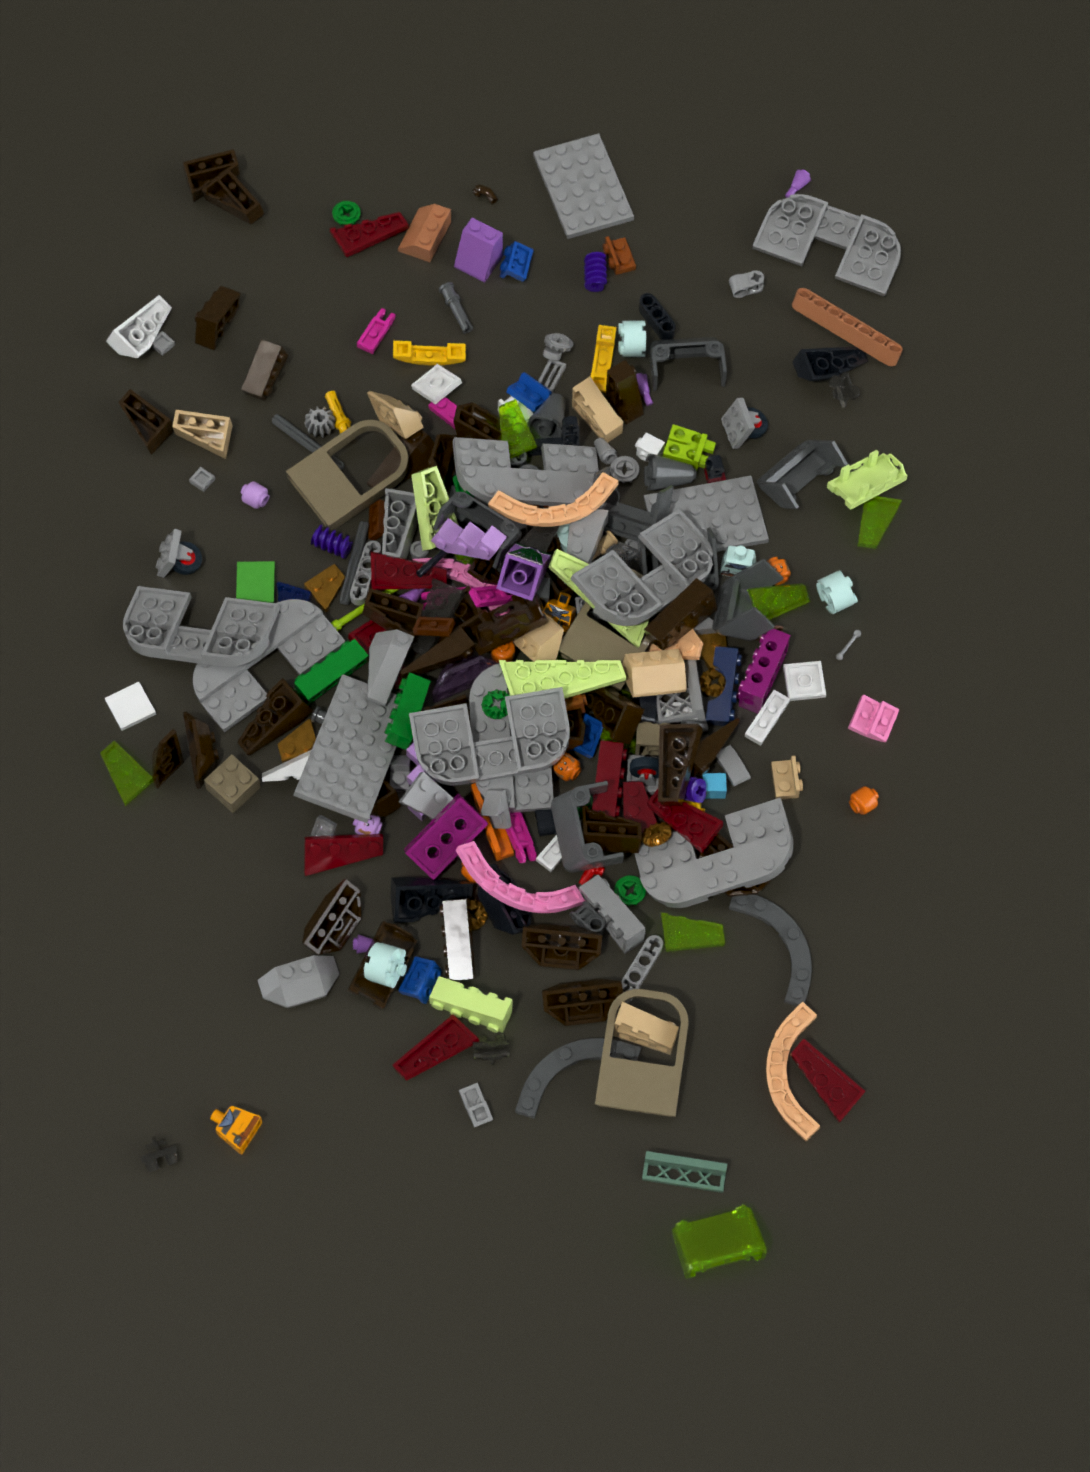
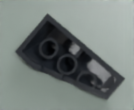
[792,346,868,381]
[390,877,473,923]

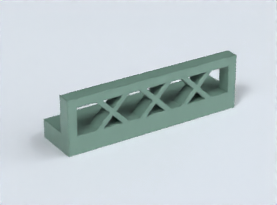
[642,1151,727,1193]

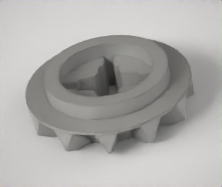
[544,333,573,352]
[610,456,639,484]

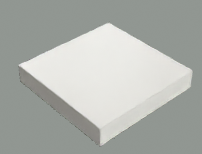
[411,364,462,404]
[783,661,826,701]
[105,682,156,731]

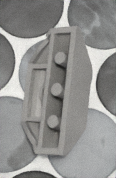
[258,955,339,1009]

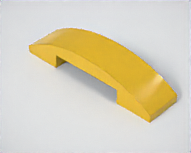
[591,325,617,393]
[393,341,466,365]

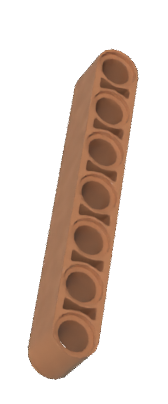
[792,288,903,366]

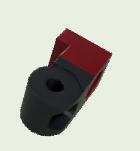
[704,455,726,483]

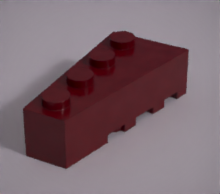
[592,740,627,818]

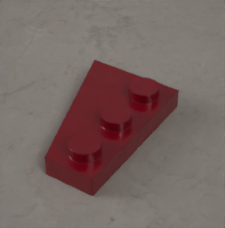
[623,782,659,835]

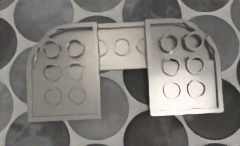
[752,194,901,297]
[452,437,599,507]
[571,509,713,626]
[123,586,280,667]
[193,599,346,733]
[469,664,554,813]
[409,687,570,785]
[634,797,794,908]

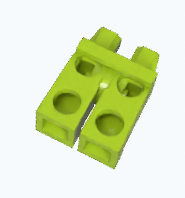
[663,424,716,471]

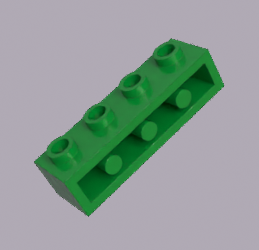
[294,639,369,705]
[384,672,430,750]

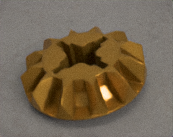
[700,668,726,697]
[642,822,672,847]
[467,900,487,930]

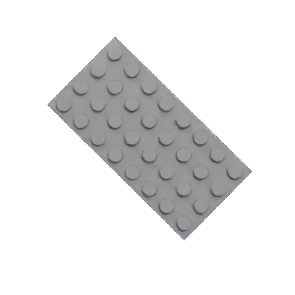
[293,674,397,823]

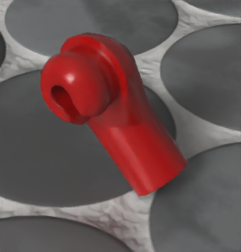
[578,867,605,885]

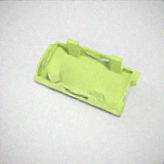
[827,450,908,510]

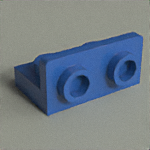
[500,241,533,282]
[506,372,551,412]
[567,714,603,759]
[398,956,442,1004]

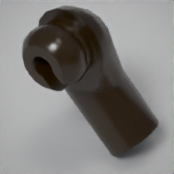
[473,184,498,204]

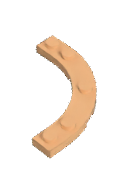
[488,472,618,527]
[766,1002,820,1141]

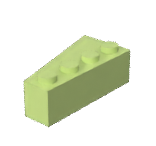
[411,466,459,551]
[429,976,512,1033]

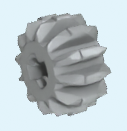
[304,406,336,438]

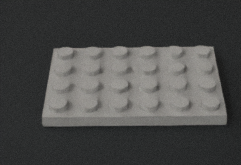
[533,134,634,239]
[644,476,769,563]

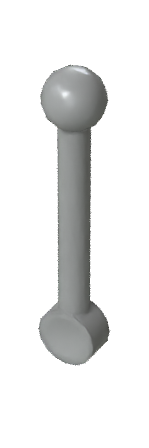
[836,630,861,660]

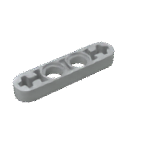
[350,541,381,605]
[621,935,663,1003]

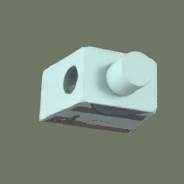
[719,546,757,577]

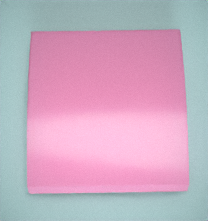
[848,694,899,743]

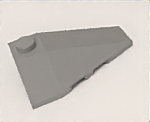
[367,629,414,706]

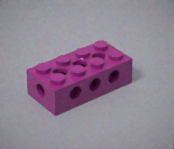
[737,628,791,714]
[404,793,488,880]

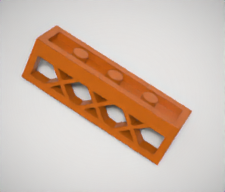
[471,783,514,861]

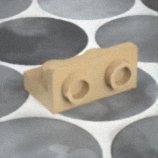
[771,756,803,799]

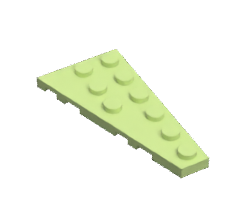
[548,549,650,647]
[499,660,626,699]

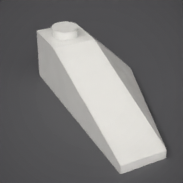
[106,295,172,358]
[262,750,311,782]

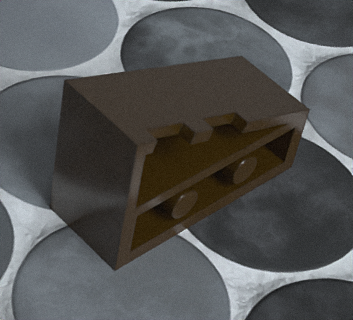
[118,389,173,455]
[362,588,424,636]
[579,805,642,853]

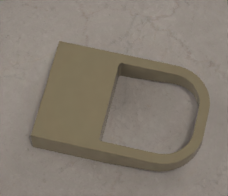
[286,420,409,533]
[558,569,664,692]
[595,989,688,1118]

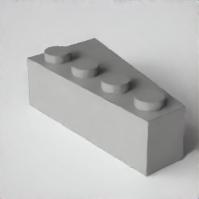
[382,488,418,559]
[564,509,609,584]
[579,875,645,954]

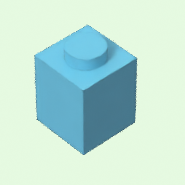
[702,773,727,799]

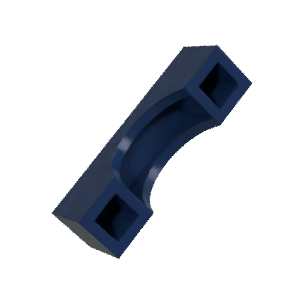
[706,646,742,726]

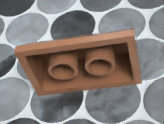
[398,204,451,262]

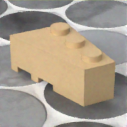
[572,377,623,443]
[172,410,233,459]
[614,1002,679,1055]

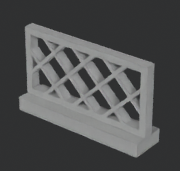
[656,660,706,724]

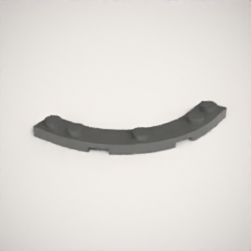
[729,895,812,1006]
[515,1038,641,1119]

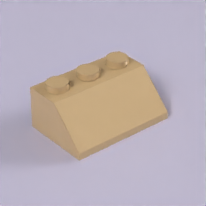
[367,391,424,439]
[511,613,564,662]
[622,649,687,697]

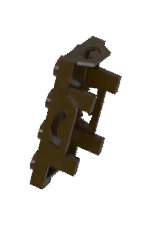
[471,595,547,655]
[347,921,417,1010]

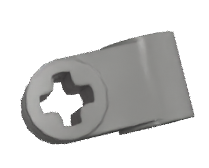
[728,270,764,298]

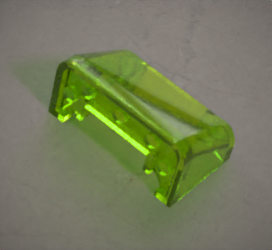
[672,1205,767,1279]

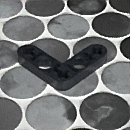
[525,416,580,456]

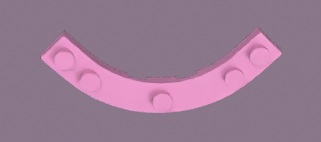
[412,558,510,618]
[456,841,585,913]

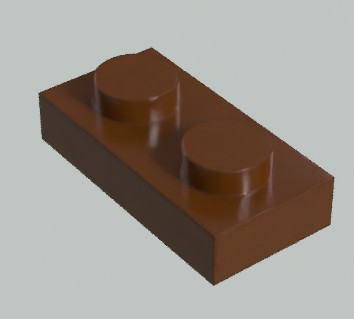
[368,499,385,541]
[413,617,455,637]

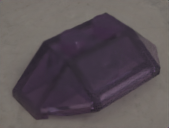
[432,655,499,703]

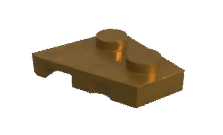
[304,564,345,612]
[698,633,727,669]
[278,719,316,763]

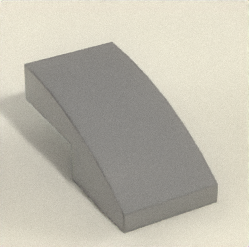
[715,745,751,786]
[458,1083,493,1128]

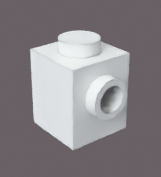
[635,433,665,462]

